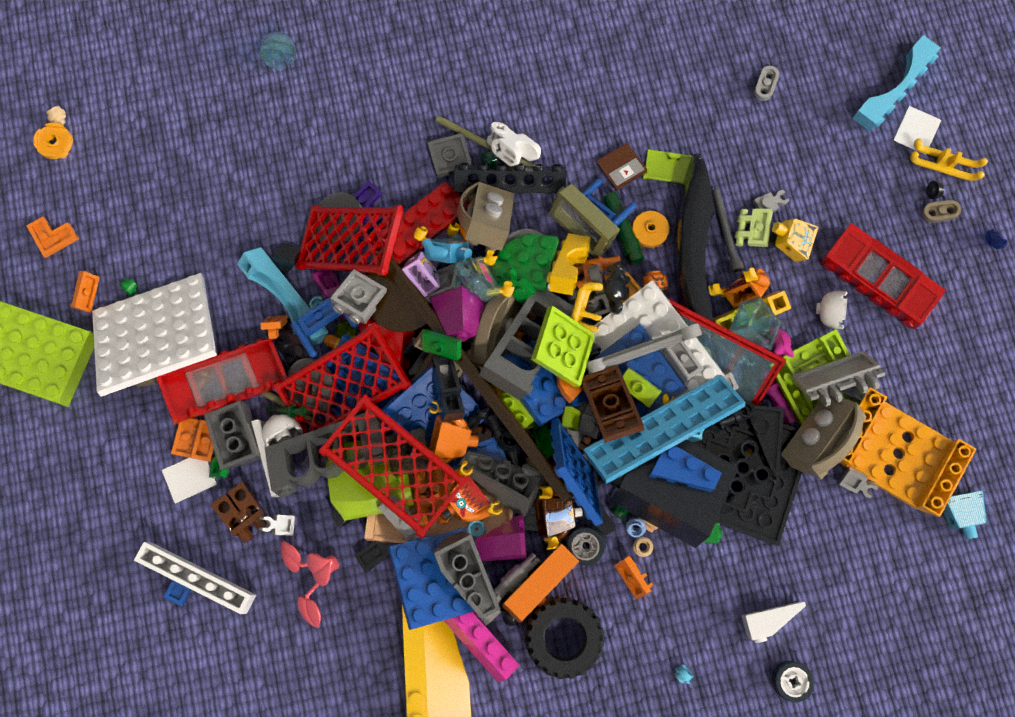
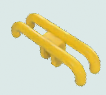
[910,138,988,181]
[571,282,603,332]

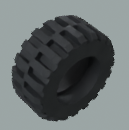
[525,598,604,679]

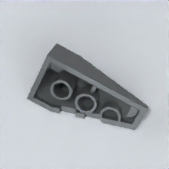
[458,451,545,517]
[433,531,500,619]

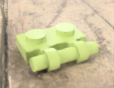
[735,209,773,247]

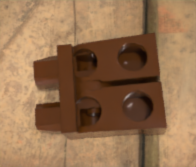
[211,482,267,543]

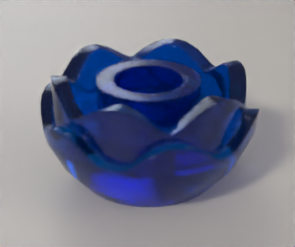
[985,228,1007,250]

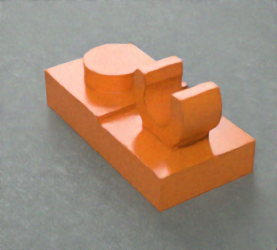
[70,271,100,313]
[260,315,288,339]
[614,556,653,600]

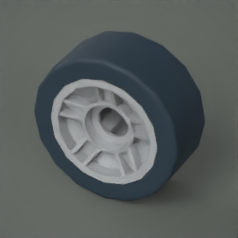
[567,525,606,565]

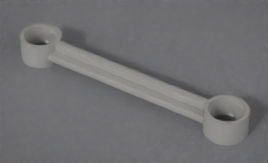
[586,323,702,374]

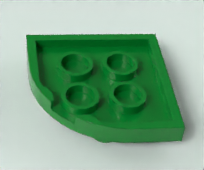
[490,234,559,292]

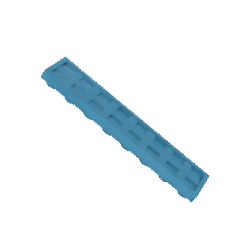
[584,375,745,484]

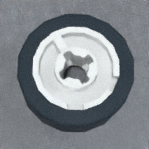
[772,661,814,703]

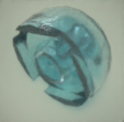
[259,32,296,69]

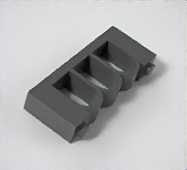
[479,290,574,401]
[265,411,390,497]

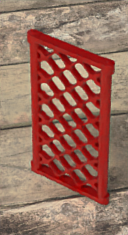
[296,205,403,275]
[273,322,412,434]
[318,394,469,539]

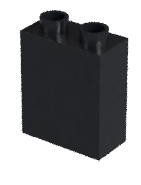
[608,439,738,548]

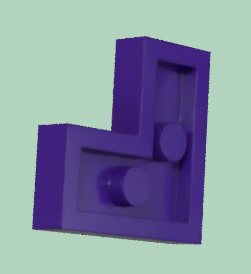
[353,181,383,232]

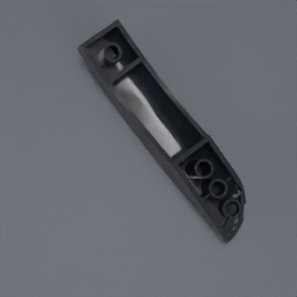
[673,153,716,335]

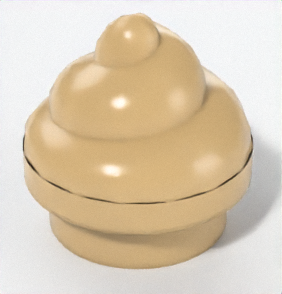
[46,106,66,125]

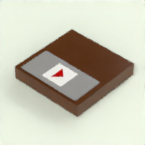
[596,143,647,191]

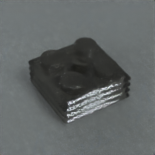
[385,427,433,477]

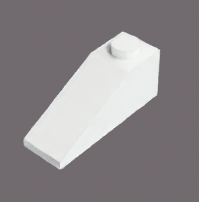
[741,601,806,643]

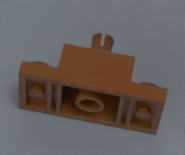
[581,365,645,443]

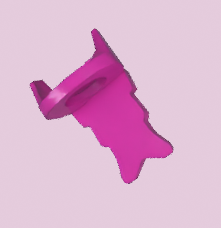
[759,329,794,357]

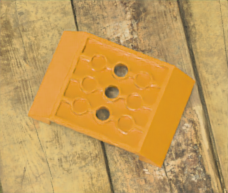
[840,387,976,517]

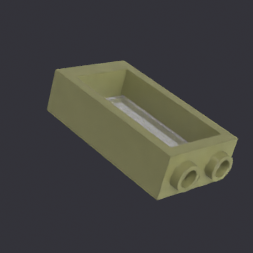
[549,183,620,258]

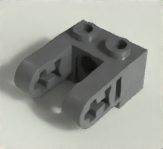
[566,264,612,320]

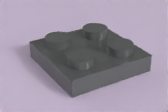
[427,133,472,178]

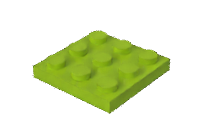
[531,306,595,388]

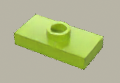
[623,368,662,408]

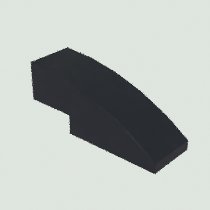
[432,356,465,422]

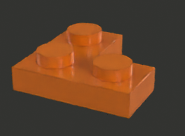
[26,217,79,258]

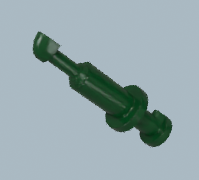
[267,404,307,417]

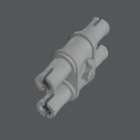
[493,552,541,604]

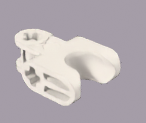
[486,122,541,166]

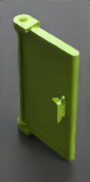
[643,149,700,184]

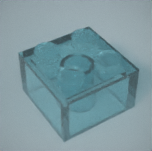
[730,297,782,355]

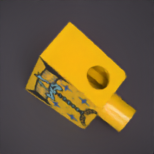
[772,219,818,262]

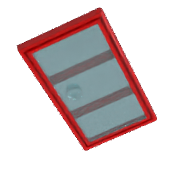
[669,299,786,410]

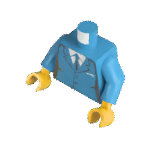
[414,223,472,263]

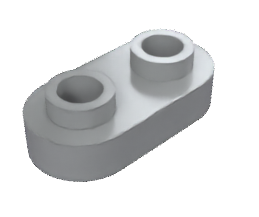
[754,66,779,101]

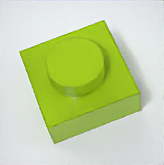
[562,406,581,431]

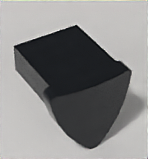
[273,243,301,275]

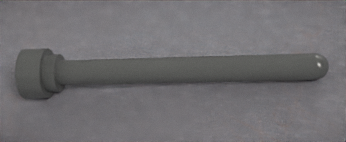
[712,189,744,274]

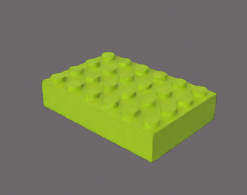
[0,301,94,407]

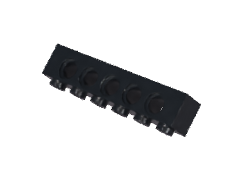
[454,162,567,193]

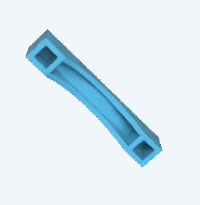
[852,35,941,132]
[237,247,328,346]

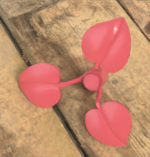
[280,541,339,628]

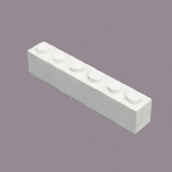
[134,542,256,614]

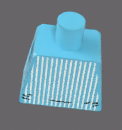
[943,491,986,539]

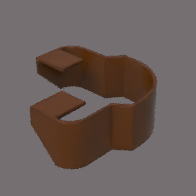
[579,435,592,454]

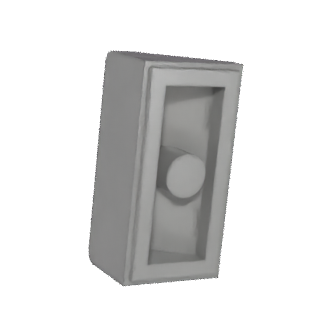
[662,341,704,383]

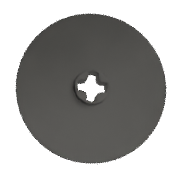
[315,192,362,246]
[287,358,337,415]

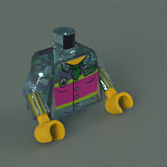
[454,250,514,302]

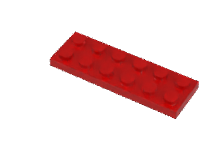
[371,182,470,266]

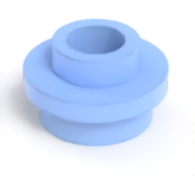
[626,518,646,537]

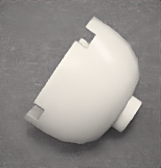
[816,291,847,330]
[262,414,303,447]

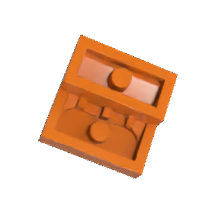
[171,418,214,462]

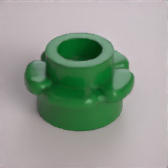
[119,278,138,295]

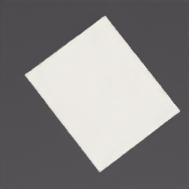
[894,106,941,155]
[162,458,217,504]

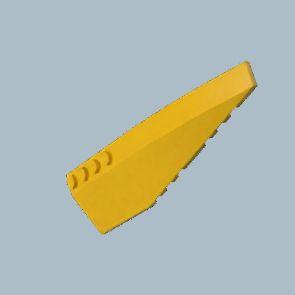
[402,605,471,717]

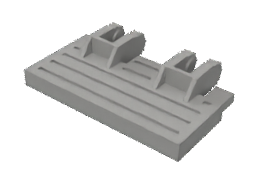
[792,351,885,406]

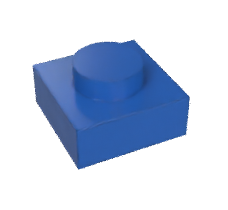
[164,580,192,606]

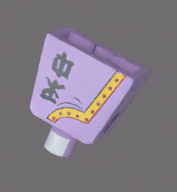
[402,251,440,297]

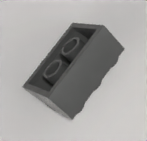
[204,401,261,470]

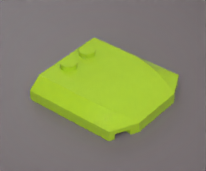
[768,329,863,425]
[326,434,414,521]

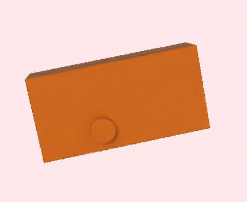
[501,544,579,623]

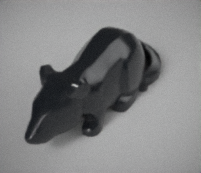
[605,261,630,315]

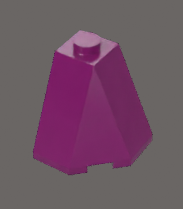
[430,286,486,342]
[475,515,527,561]

